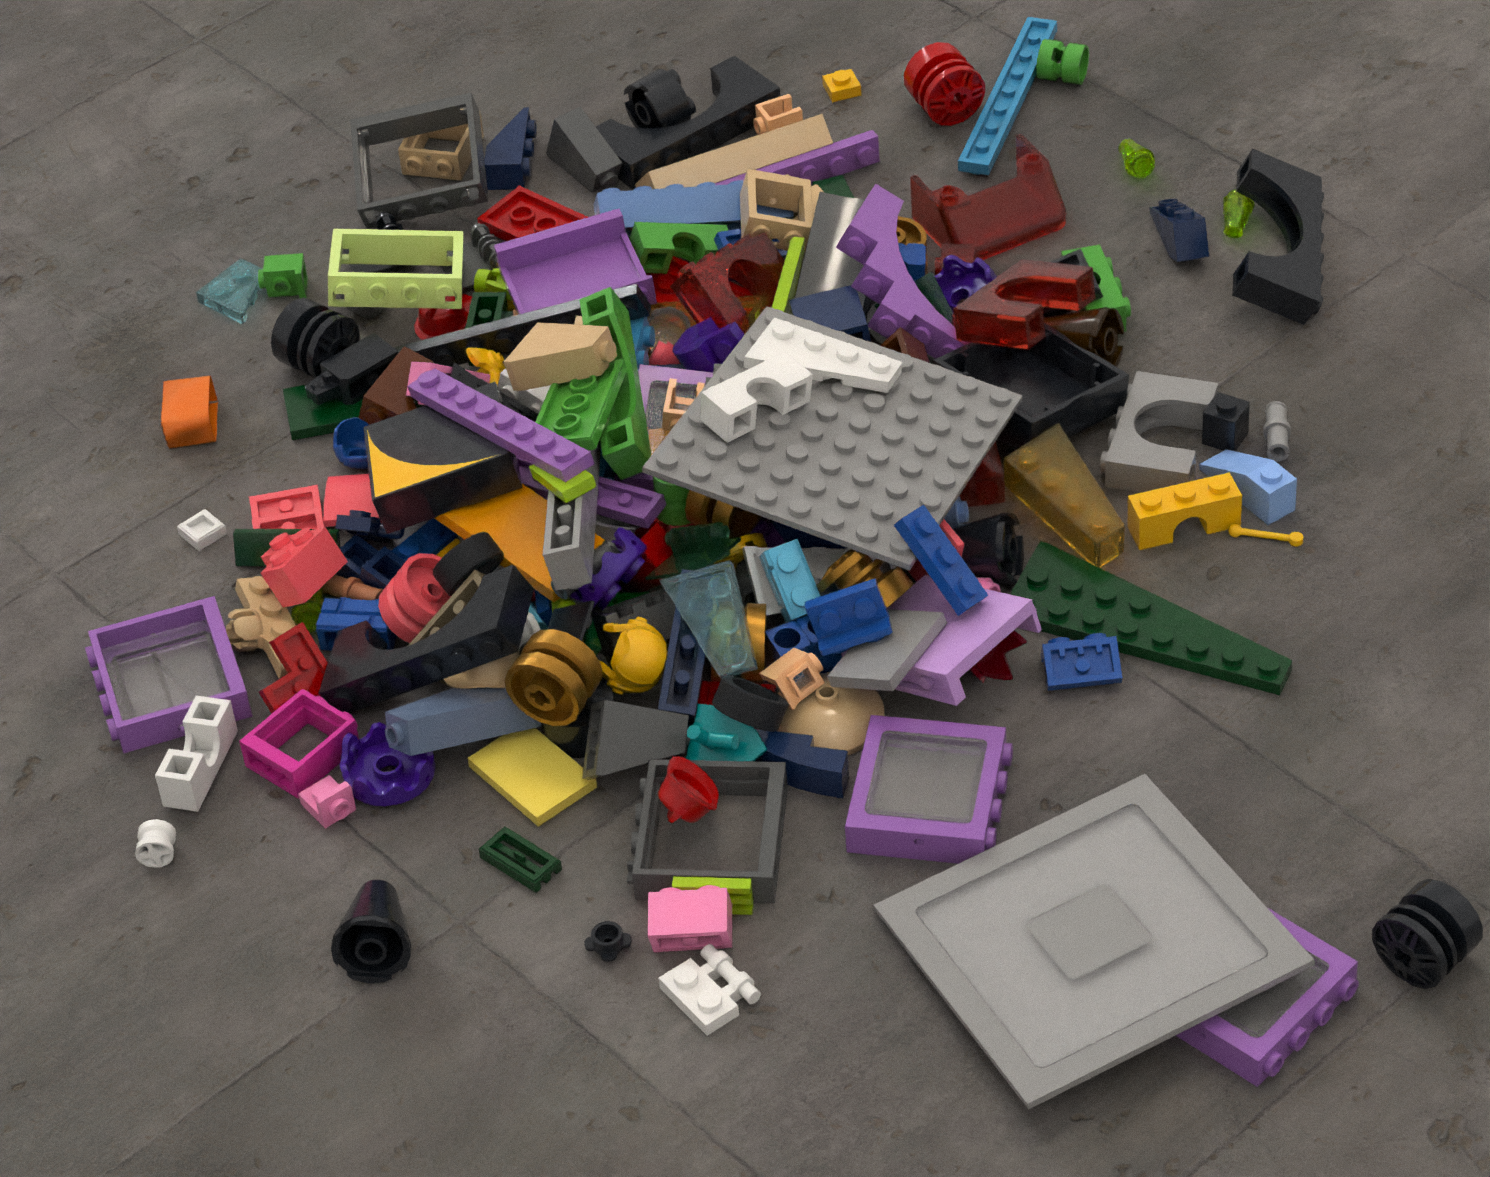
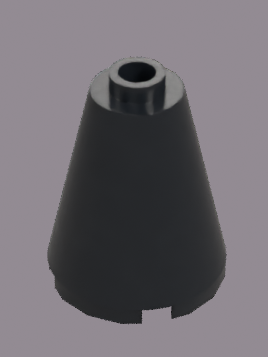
[952,513,1024,585]
[331,880,411,984]

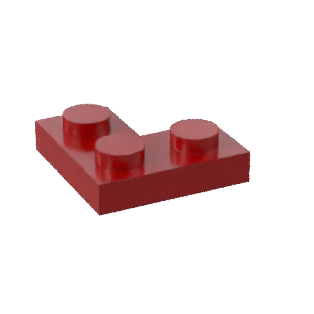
[258,622,328,714]

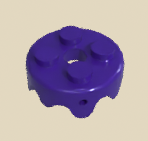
[924,255,1002,334]
[569,527,647,611]
[339,722,436,806]

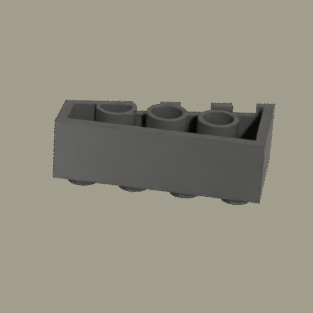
[591,567,744,657]

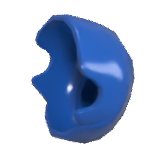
[333,417,369,469]

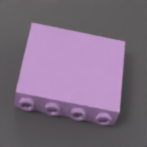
[841,575,1042,706]

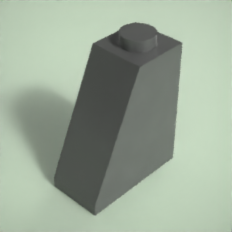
[546,107,622,192]
[582,700,690,780]

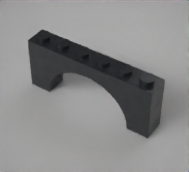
[596,56,781,190]
[1232,148,1324,325]
[318,565,534,713]

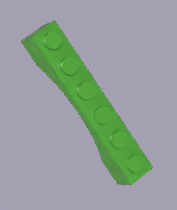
[579,287,651,480]

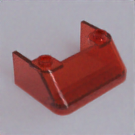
[910,134,1066,263]

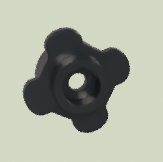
[584,921,632,962]

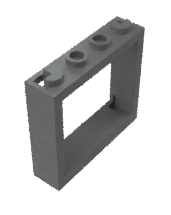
[350,93,489,228]
[627,759,788,903]

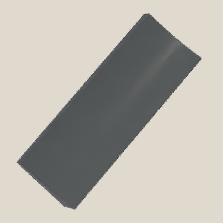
[791,192,871,319]

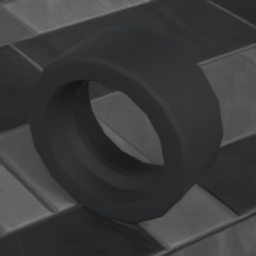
[433,532,504,596]
[712,675,789,732]

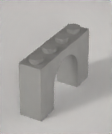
[1100,371,1218,493]

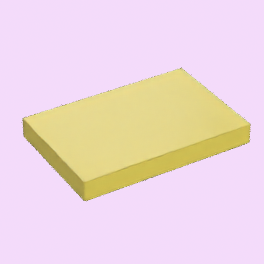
[467,728,597,827]

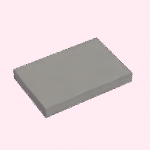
[827,609,947,691]

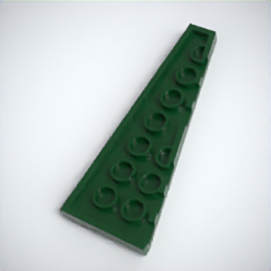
[1010,541,1292,696]

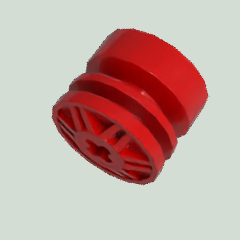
[904,42,985,126]

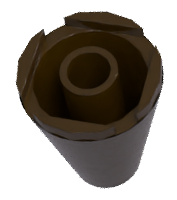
[1039,307,1124,367]

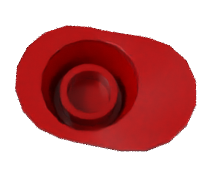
[414,294,472,340]
[658,756,719,823]

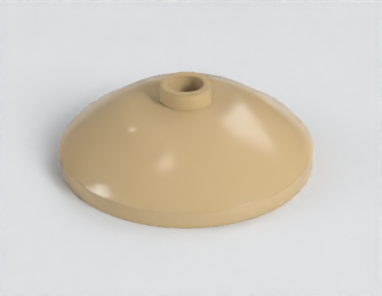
[777,672,885,755]

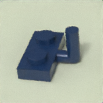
[335,510,405,543]

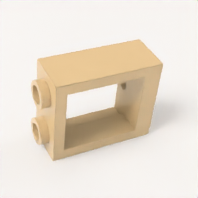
[398,109,484,181]
[740,168,813,251]

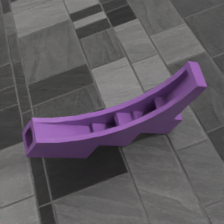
[836,184,975,359]

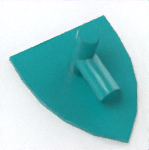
[686,703,767,761]

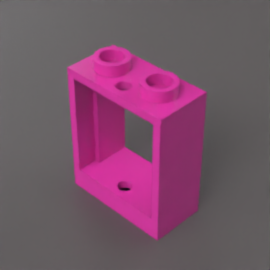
[239,689,359,798]

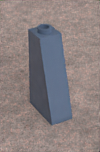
[385,687,542,756]

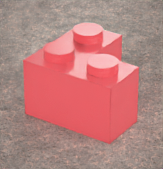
[260,527,348,608]

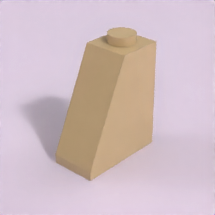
[504,322,618,391]

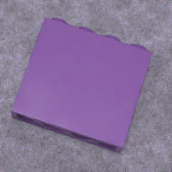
[494,209,657,315]

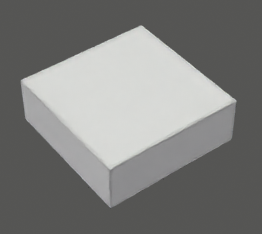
[177,509,227,551]

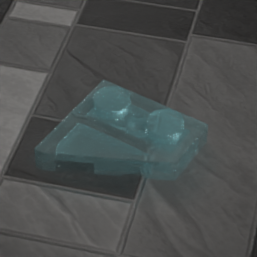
[196,258,262,324]

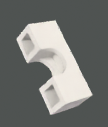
[700,352,813,443]
[155,695,238,812]

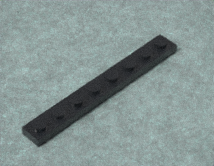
[394,284,651,367]

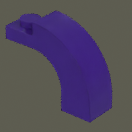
[673,317,745,372]

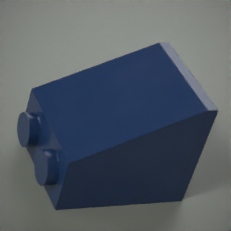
[789,285,871,342]

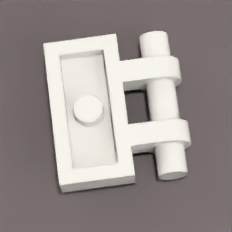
[658,944,761,1036]

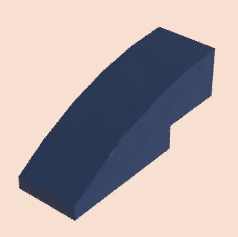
[335,534,405,589]
[754,729,849,799]

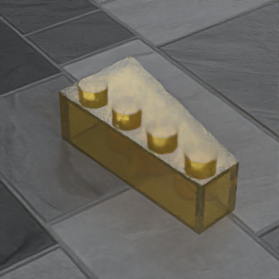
[1004,423,1125,568]

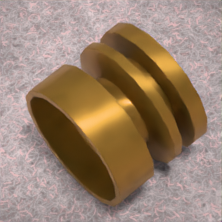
[816,549,914,607]

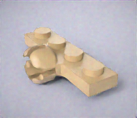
[226,576,296,679]

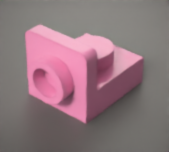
[298,775,356,829]

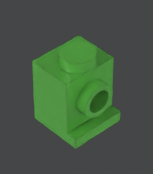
[258,253,308,298]

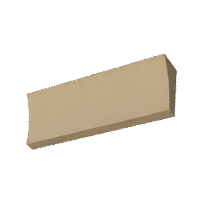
[635,114,833,189]

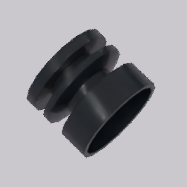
[271,297,360,378]
[1372,879,1483,989]

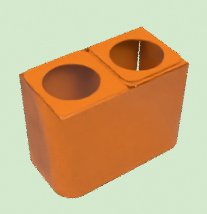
[161,376,218,449]

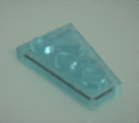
[659,560,758,678]

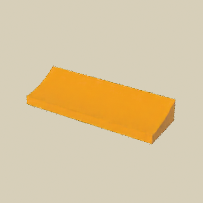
[435,483,605,603]

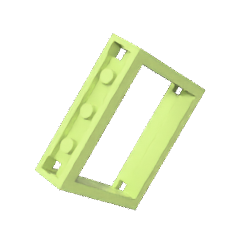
[328,229,463,309]

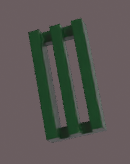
[479,826,562,893]

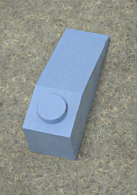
[1199,449,1297,525]

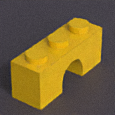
[1127,472,1242,550]

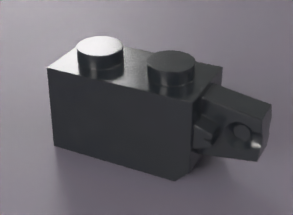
[305,333,398,405]

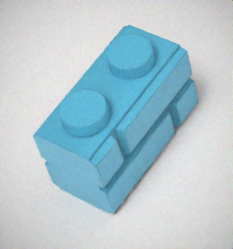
[759,539,820,623]

